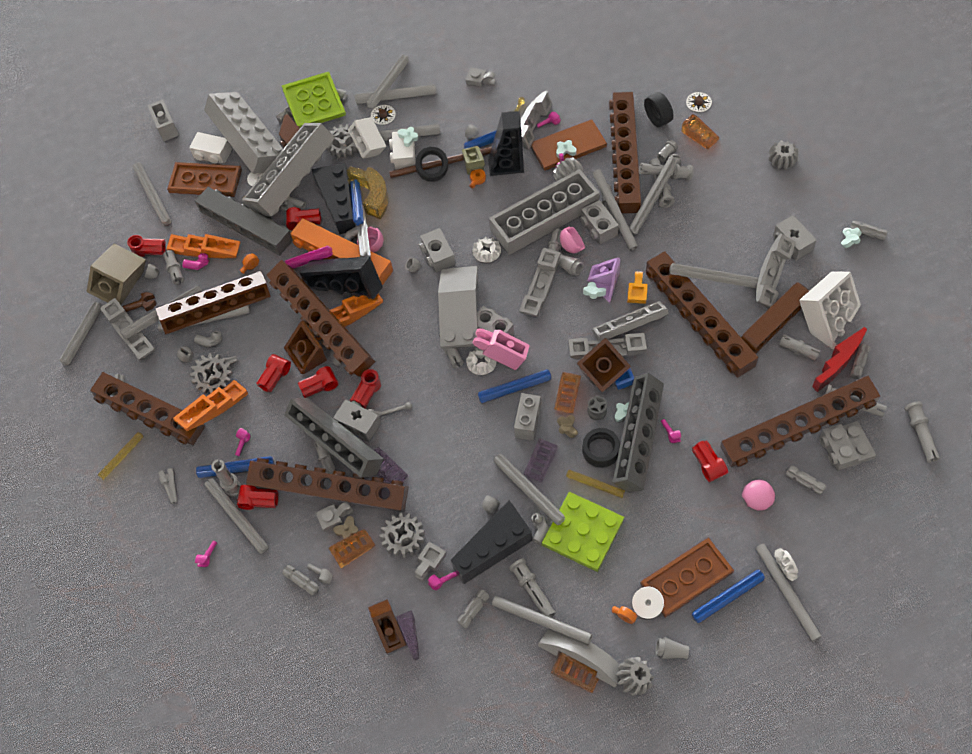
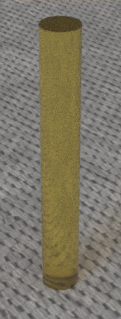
[98,432,144,480]
[566,469,625,498]

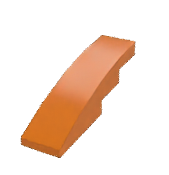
[166,234,240,258]
[309,293,383,341]
[173,380,248,431]

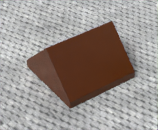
[284,321,327,374]
[576,338,631,392]

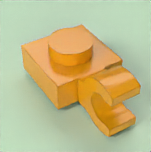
[627,272,648,304]

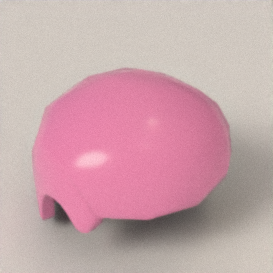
[560,226,585,254]
[357,227,384,253]
[742,480,775,511]

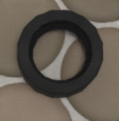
[644,92,674,127]
[415,146,448,182]
[582,428,620,468]

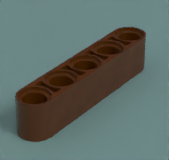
[741,282,810,354]

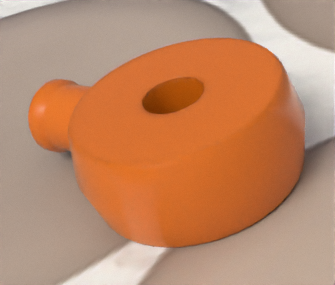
[469,169,486,188]
[240,253,259,274]
[612,606,637,624]

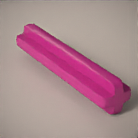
[285,246,333,269]

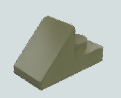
[462,146,485,175]

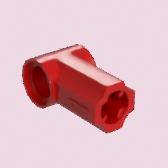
[286,207,322,231]
[127,235,166,257]
[256,354,291,392]
[298,366,339,398]
[350,369,381,409]
[692,441,728,482]
[237,485,279,510]

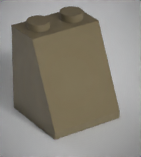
[87,244,146,305]

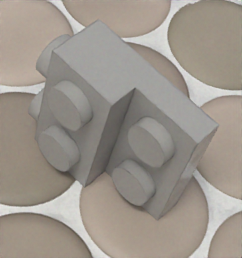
[819,421,876,471]

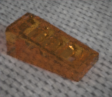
[681,114,719,150]
[554,372,581,413]
[328,529,375,568]
[551,653,599,693]

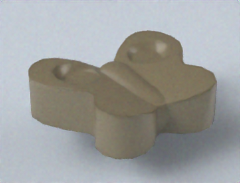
[557,415,578,438]
[333,516,359,542]

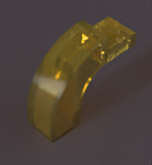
[347,166,389,220]

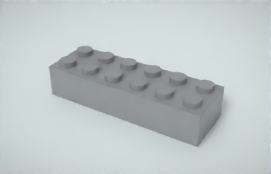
[204,92,283,174]
[242,123,334,216]
[489,169,600,255]

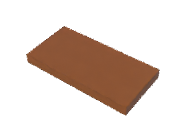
[531,119,607,171]
[167,162,242,197]
[640,537,734,618]

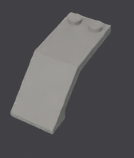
[438,266,479,349]

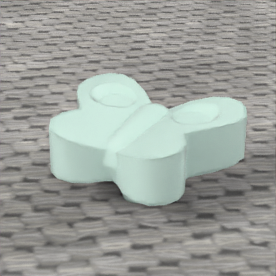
[398,127,418,147]
[556,140,577,158]
[841,228,862,248]
[583,282,606,299]
[615,402,629,422]

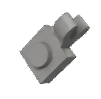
[465,68,496,87]
[316,501,353,532]
[415,542,447,582]

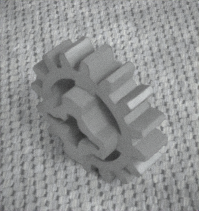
[327,124,358,158]
[190,353,233,394]
[380,513,425,558]

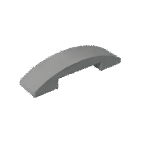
[521,91,553,150]
[756,234,796,308]
[519,248,561,317]
[100,298,155,361]
[568,333,647,359]
[538,630,620,687]

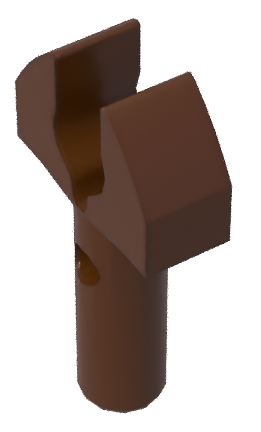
[122,292,157,312]

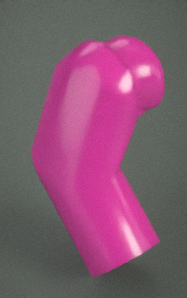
[182,253,209,270]

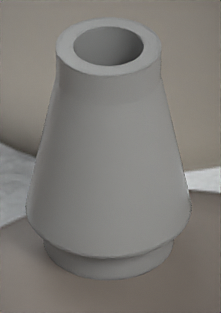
[558,254,584,276]
[655,637,689,659]

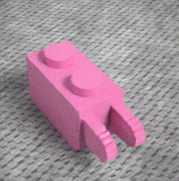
[472,328,530,370]

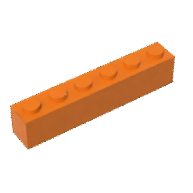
[290,218,393,285]

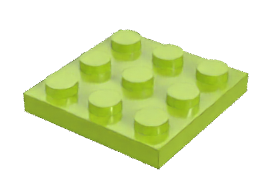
[282,71,346,128]
[542,492,624,572]

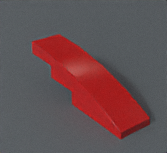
[812,327,867,392]

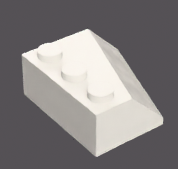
[799,272,861,350]

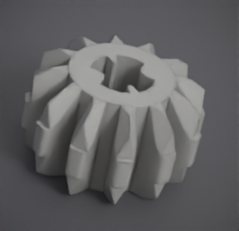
[768,140,799,170]
[553,157,584,182]
[616,657,655,696]

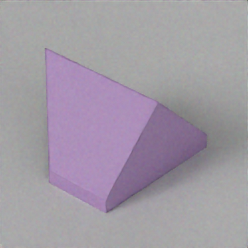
[587,257,621,303]

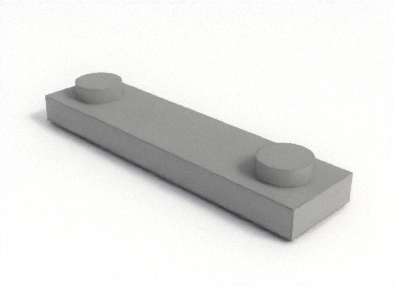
[592,301,669,342]

